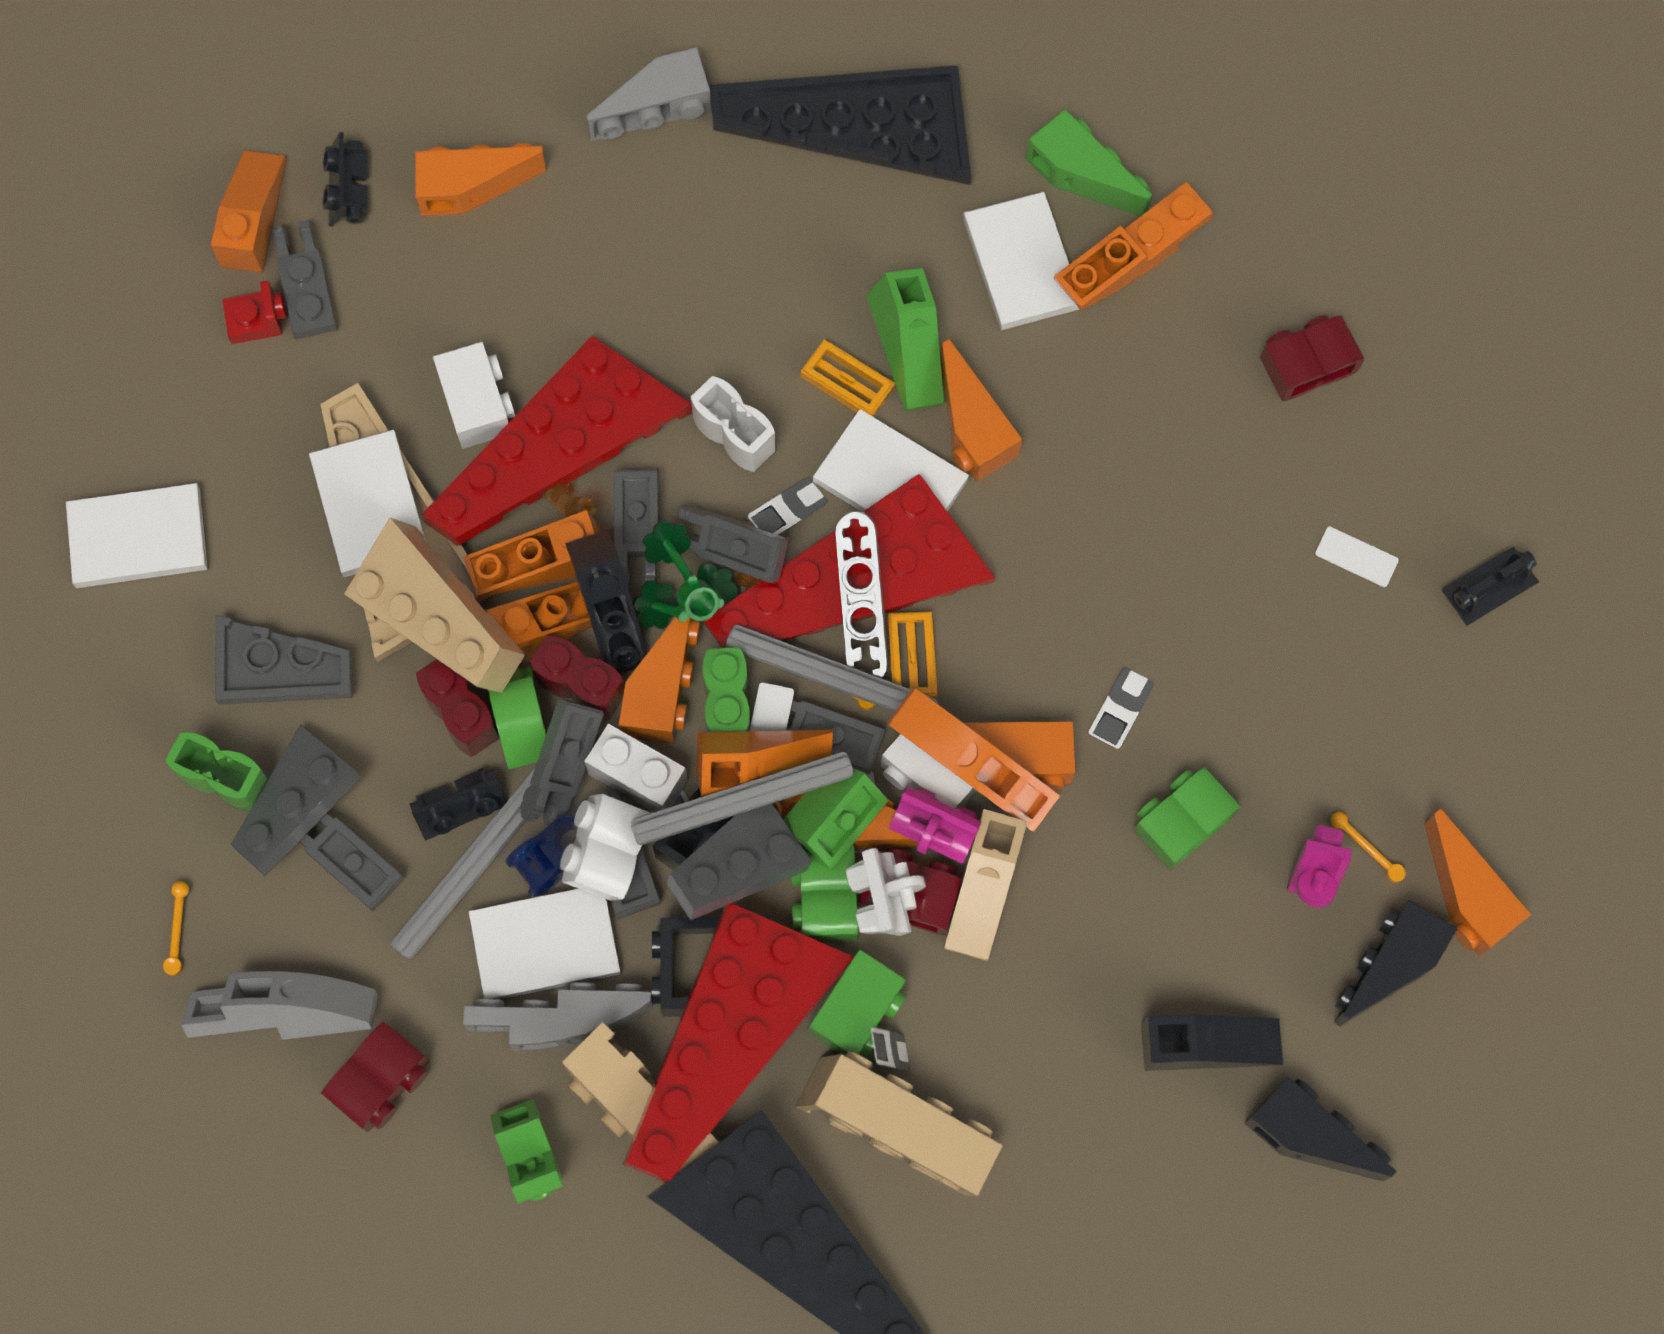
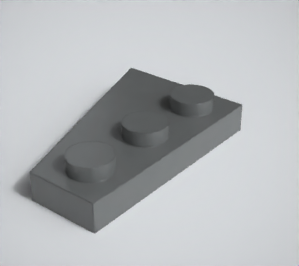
[215,615,352,705]
[231,724,361,876]
[667,803,811,920]

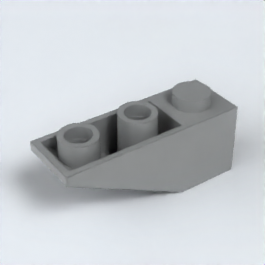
[586,47,711,141]

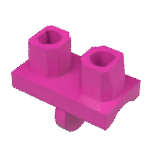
[888,786,982,864]
[1287,825,1352,908]

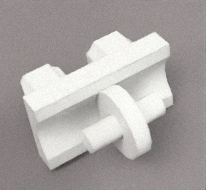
[846,848,926,936]

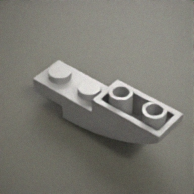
[181,971,378,1040]
[463,983,653,1051]

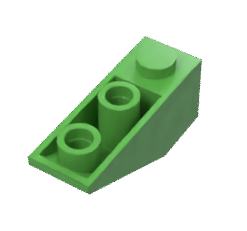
[1025,109,1152,216]
[866,268,944,411]

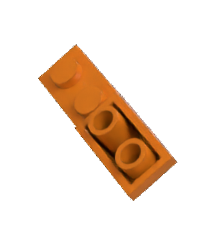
[1054,182,1213,310]
[886,687,1060,832]

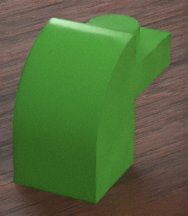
[488,666,547,769]
[490,1099,563,1204]

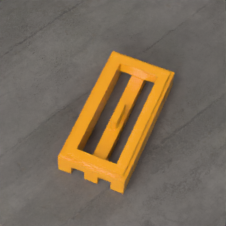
[800,339,895,417]
[888,611,937,700]

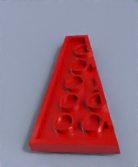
[422,336,692,546]
[703,474,995,648]
[622,903,854,1183]

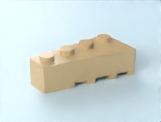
[344,517,525,693]
[562,1022,718,1173]
[795,1051,1003,1196]

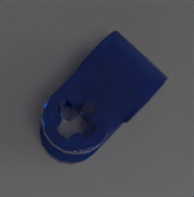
[505,815,578,898]

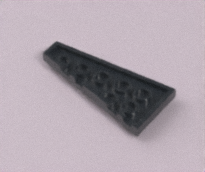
[710,65,971,185]
[646,1110,925,1334]

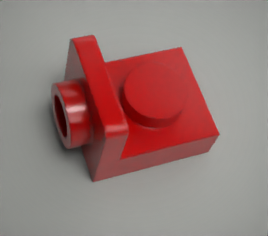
[222,280,287,344]

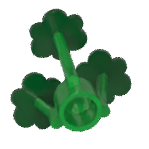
[632,520,738,629]

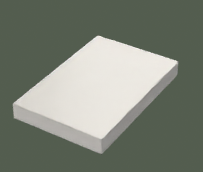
[963,192,1079,331]
[813,409,969,512]
[309,430,426,577]
[66,483,208,588]
[469,889,621,1000]

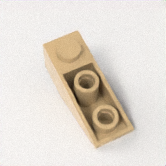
[944,809,1028,962]

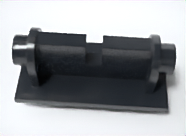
[323,131,368,227]
[1442,547,1539,626]
[409,768,507,841]

